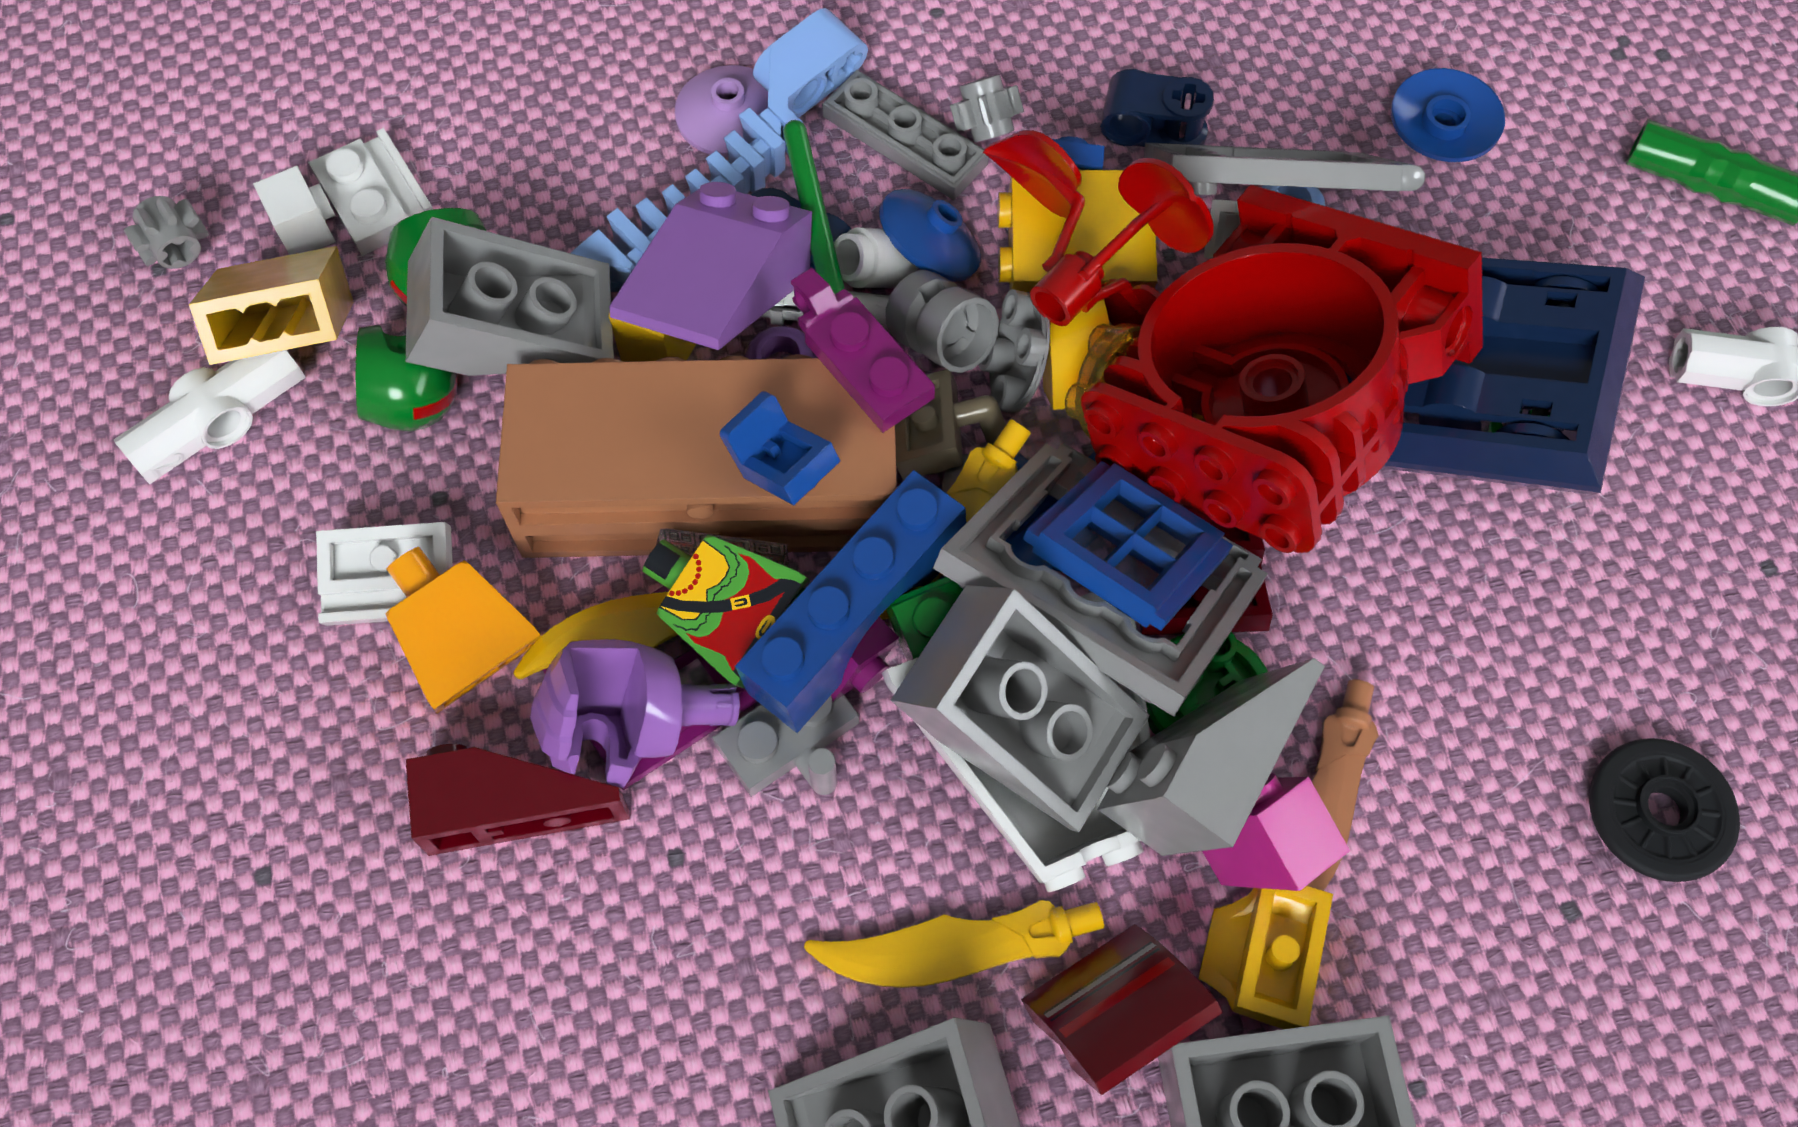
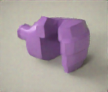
[530,639,740,788]

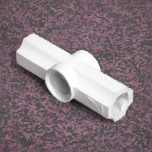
[1669,327,1798,407]
[113,350,306,484]

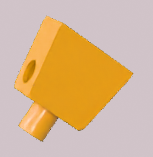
[385,547,541,714]

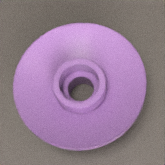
[675,65,768,157]

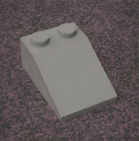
[405,217,614,376]
[891,585,1149,832]
[1097,658,1325,856]
[768,1017,1021,1127]

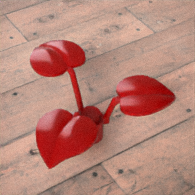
[983,130,1214,344]

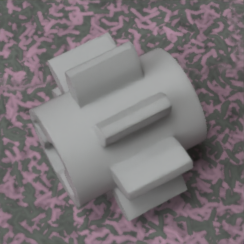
[950,74,1024,142]
[124,196,209,269]

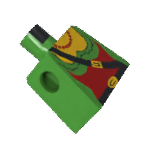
[642,535,811,689]

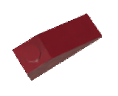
[406,744,630,856]

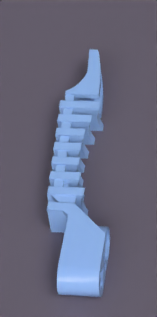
[571,8,868,292]

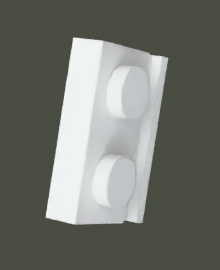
[308,128,433,256]
[316,522,453,626]

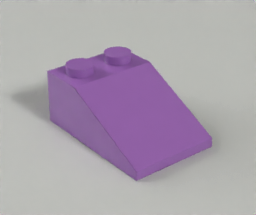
[609,182,812,350]

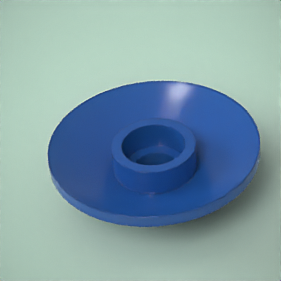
[1391,68,1505,162]
[879,189,981,282]

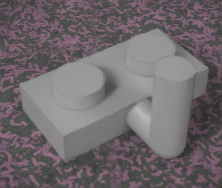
[712,695,859,797]

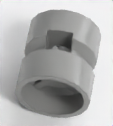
[886,270,999,373]

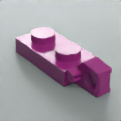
[791,267,935,433]

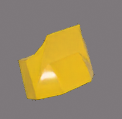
[1199,886,1333,1029]

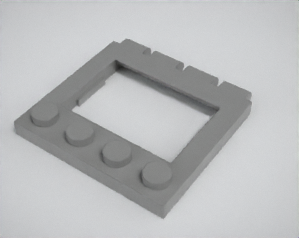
[1144,143,1425,195]
[933,443,1268,716]

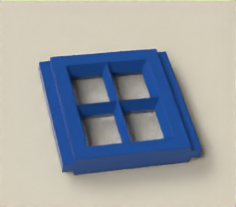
[1023,461,1233,631]

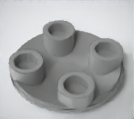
[979,289,1050,413]

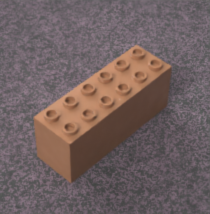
[496,354,897,558]

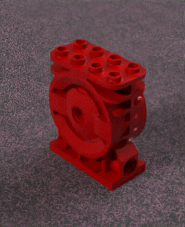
[1081,185,1483,553]

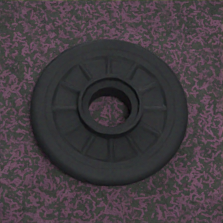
[1589,738,1740,882]

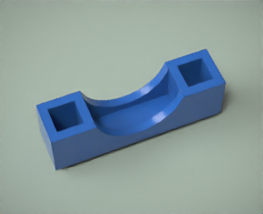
[735,470,967,733]

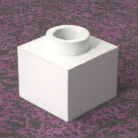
[253,166,336,255]

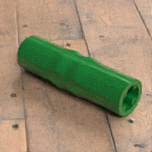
[1625,119,1798,226]

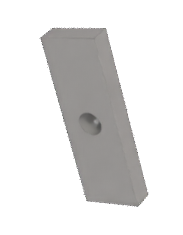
[822,70,988,200]

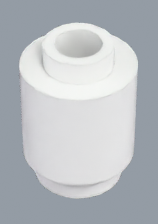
[834,227,918,288]

